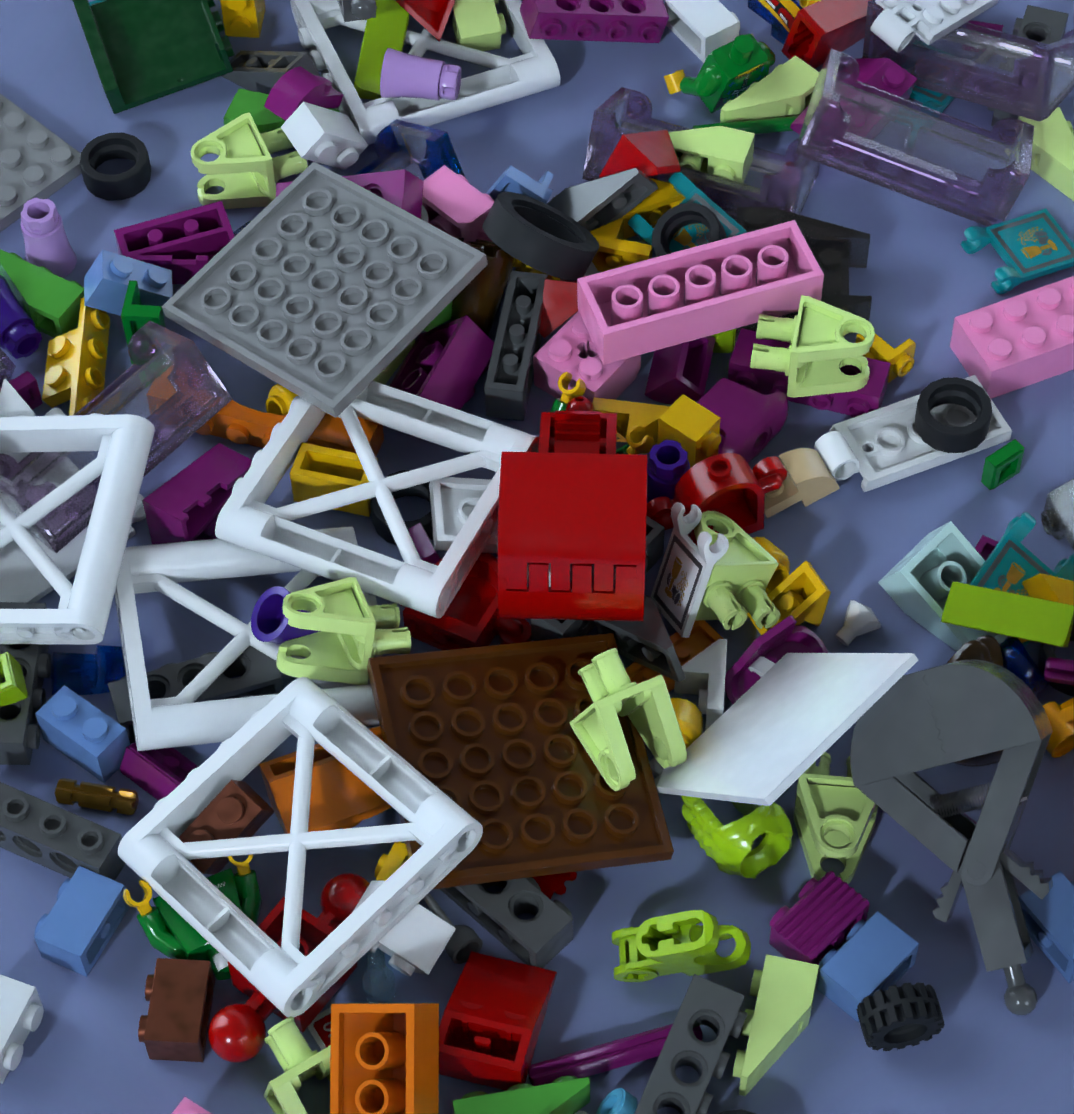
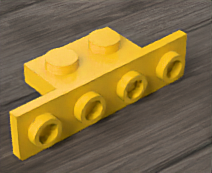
[42,297,110,416]

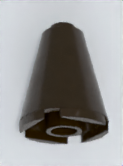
[450,238,516,336]

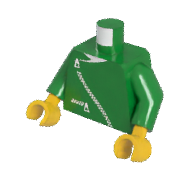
[123,854,262,980]

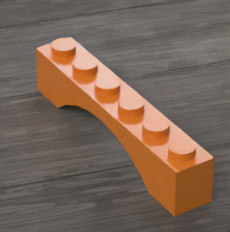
[147,362,384,457]

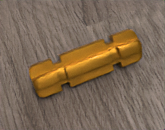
[55,778,139,815]

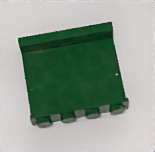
[73,0,235,114]

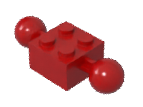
[208,873,370,1063]

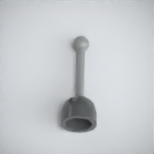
[423,893,483,964]

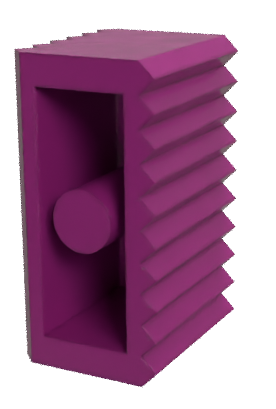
[769,871,870,965]

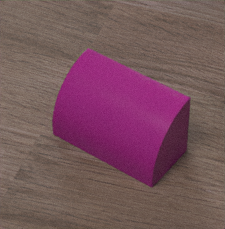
[645,336,715,405]

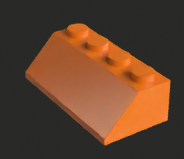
[330,1003,439,1114]

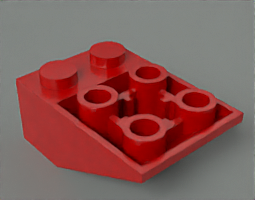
[439,951,557,1091]

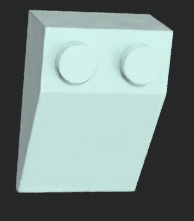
[878,521,1008,651]

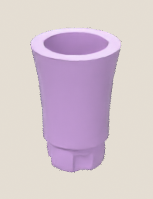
[380,48,462,101]
[21,198,77,278]

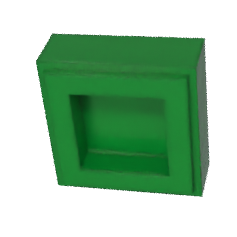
[981,439,1024,490]

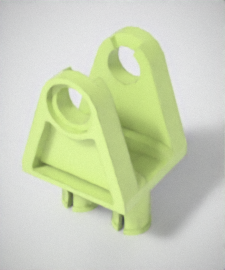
[190,112,308,209]
[750,295,875,398]
[694,511,781,630]
[276,577,411,685]
[569,648,687,791]
[793,752,878,884]
[263,1016,331,1114]

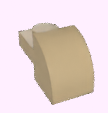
[764,448,840,519]

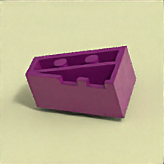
[114,201,235,284]
[142,443,252,545]

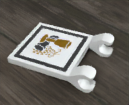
[651,502,729,638]

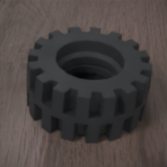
[856,982,945,1051]

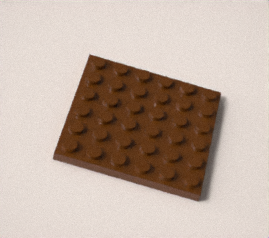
[367,633,674,890]

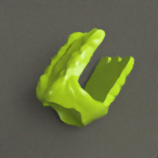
[681,796,793,879]

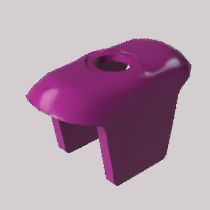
[697,378,789,463]
[725,615,829,704]

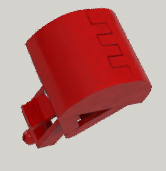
[498,396,647,621]

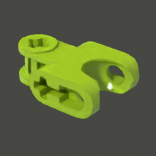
[611,910,751,982]

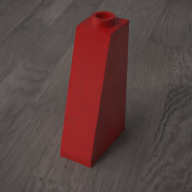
[782,0,884,69]

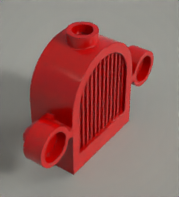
[646,453,787,545]
[399,553,532,651]

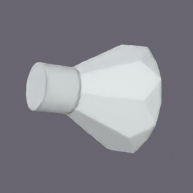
[835,600,881,646]

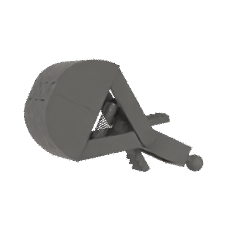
[850,659,1053,1015]

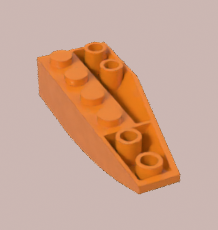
[259,726,391,834]

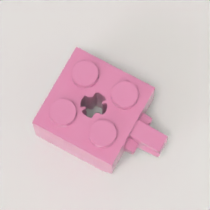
[422,165,495,243]
[533,311,641,402]

